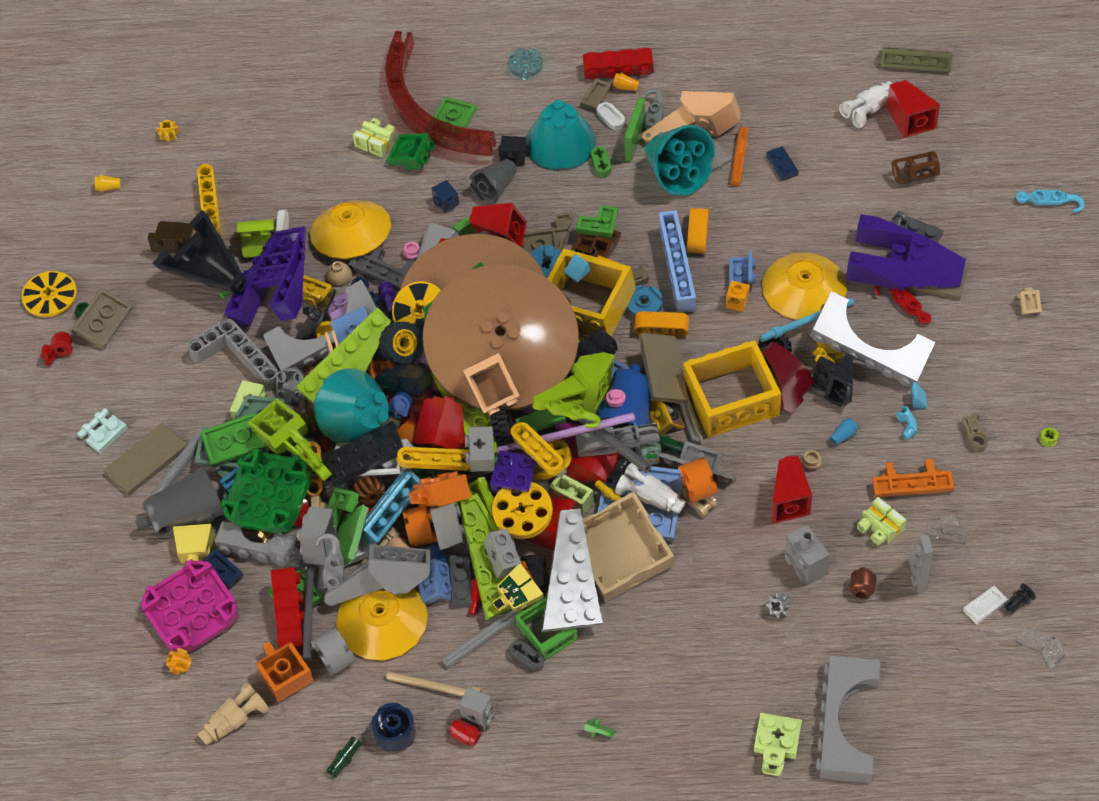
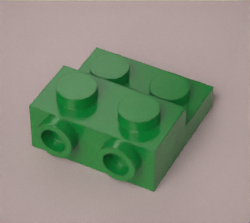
[386,133,435,170]

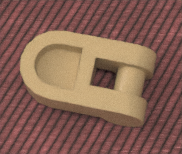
[682,487,718,517]

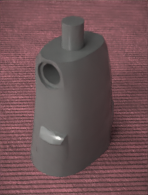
[135,467,224,537]

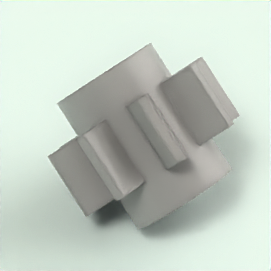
[766,591,793,618]

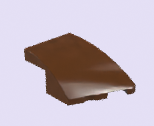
[571,230,621,258]

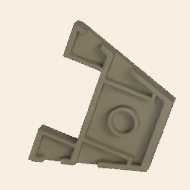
[522,212,573,262]

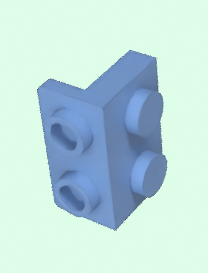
[729,251,756,292]

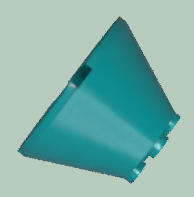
[526,100,596,171]
[645,125,716,196]
[314,368,389,444]

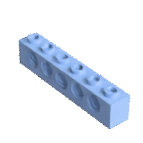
[659,210,696,313]

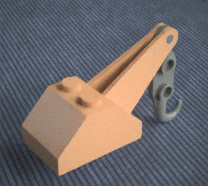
[642,88,741,145]

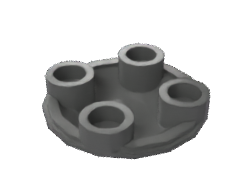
[275,367,306,405]

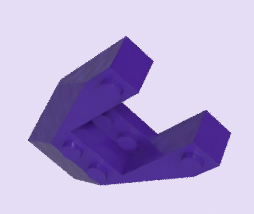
[846,214,966,290]
[224,226,306,327]

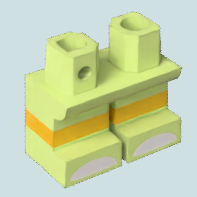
[353,118,395,158]
[857,497,907,546]

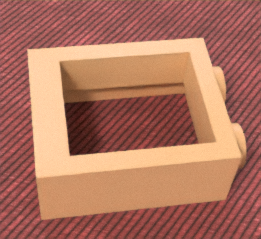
[463,353,521,416]

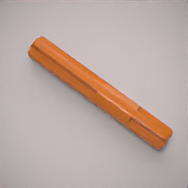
[730,127,749,186]

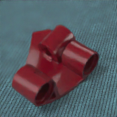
[761,342,814,413]

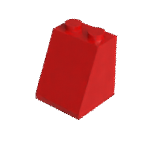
[887,80,940,138]
[469,203,527,247]
[412,396,466,450]
[771,455,812,524]
[522,495,575,551]

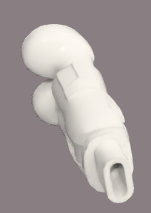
[839,81,893,128]
[615,463,686,514]

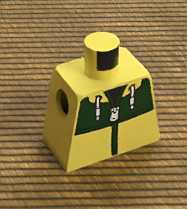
[492,563,544,613]

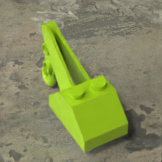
[532,352,615,428]
[247,398,332,481]

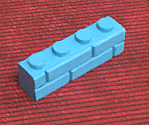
[361,471,420,544]

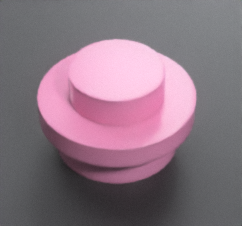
[403,242,420,259]
[606,389,626,407]

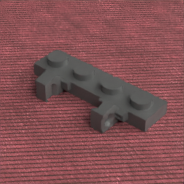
[348,247,414,291]

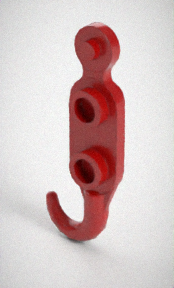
[873,285,931,325]

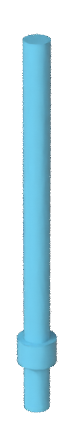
[759,298,854,342]

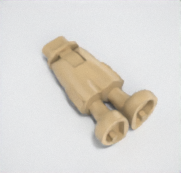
[197,682,270,746]

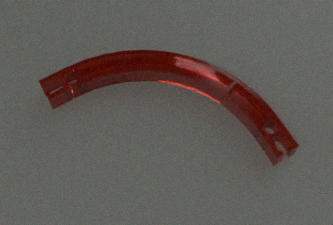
[385,31,496,156]

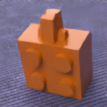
[408,471,471,507]
[255,641,314,703]

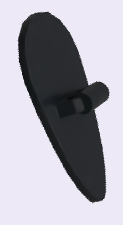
[296,289,336,340]

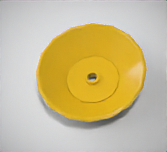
[310,200,391,259]
[762,252,847,321]
[336,588,428,661]

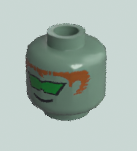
[636,442,661,467]

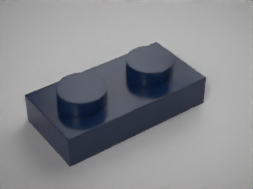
[766,146,799,181]
[202,549,244,589]

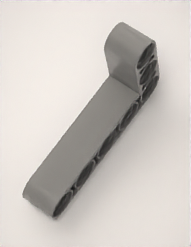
[187,319,278,390]

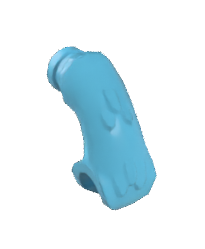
[896,406,917,439]

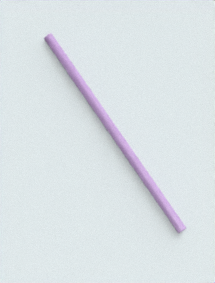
[462,412,636,462]

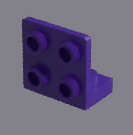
[490,451,537,496]

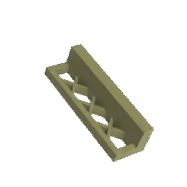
[880,47,953,72]

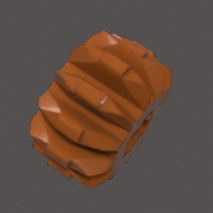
[352,475,387,507]

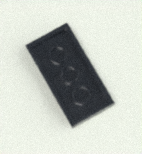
[323,421,404,488]

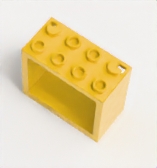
[547,248,636,337]
[683,340,781,438]

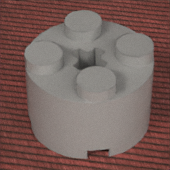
[311,626,356,676]

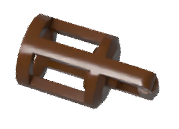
[891,151,940,184]

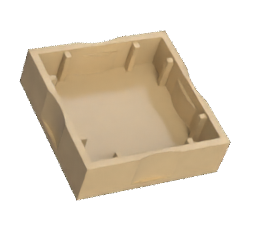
[582,492,675,603]

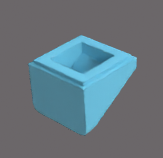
[564,254,590,283]
[911,382,927,409]

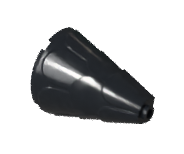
[152,210,246,293]

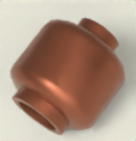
[849,567,877,599]

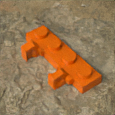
[872,459,954,498]

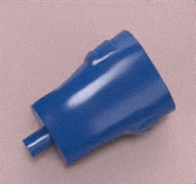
[596,364,650,429]

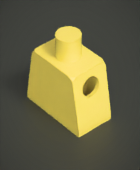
[173,524,214,563]

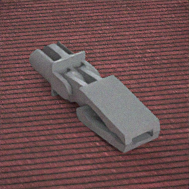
[575,422,660,457]

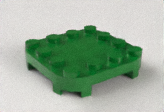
[221,449,312,533]

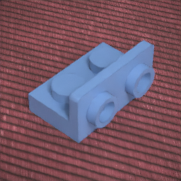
[419,559,452,605]

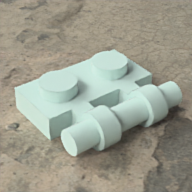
[77,408,128,454]

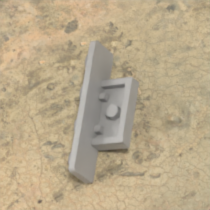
[659,441,735,483]

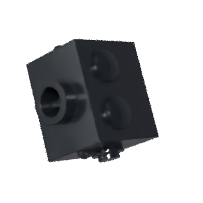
[498,136,529,165]

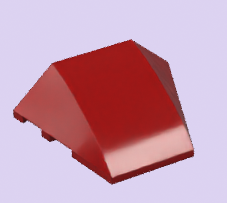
[549,423,620,483]

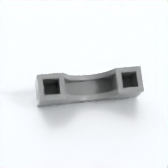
[214,521,300,567]

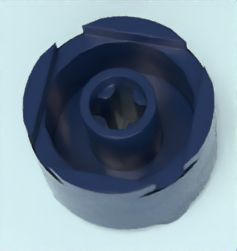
[371,703,416,752]

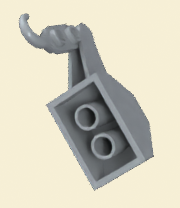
[316,533,430,606]

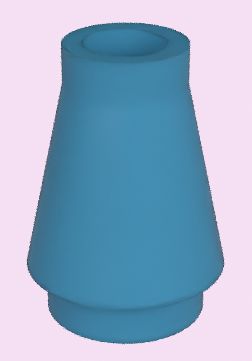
[829,418,859,446]

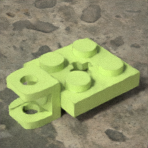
[754,713,802,776]

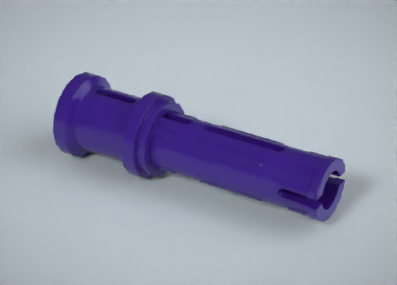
[378,281,396,320]

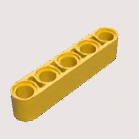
[197,164,222,237]

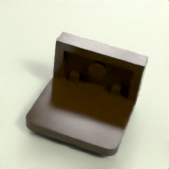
[147,221,194,253]

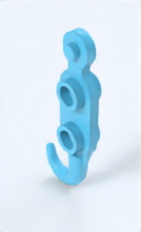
[1016,190,1085,212]

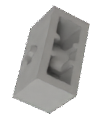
[465,427,494,472]
[483,528,522,579]
[459,687,495,732]

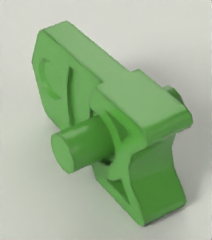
[583,718,615,737]

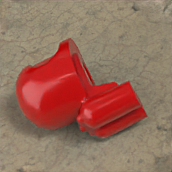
[40,331,73,366]

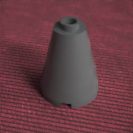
[469,159,517,203]

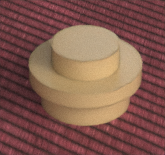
[802,450,822,469]

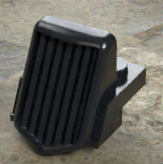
[813,353,853,407]

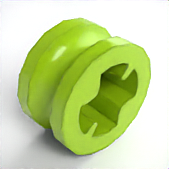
[1040,427,1059,447]

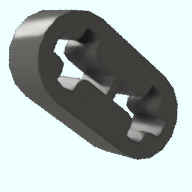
[509,641,544,672]

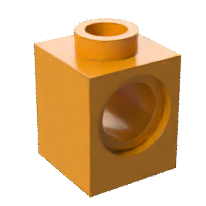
[726,281,750,313]

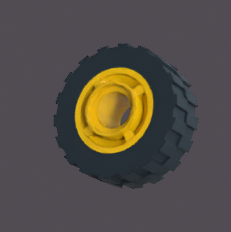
[379,322,423,364]

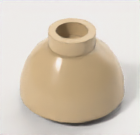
[327,261,352,286]

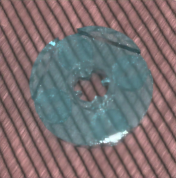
[509,48,543,80]

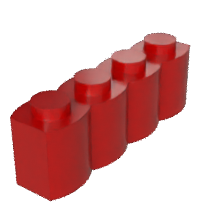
[583,48,654,80]
[270,567,304,650]

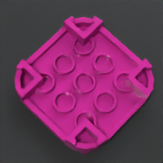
[141,559,239,653]

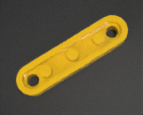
[510,422,565,475]
[396,447,470,471]

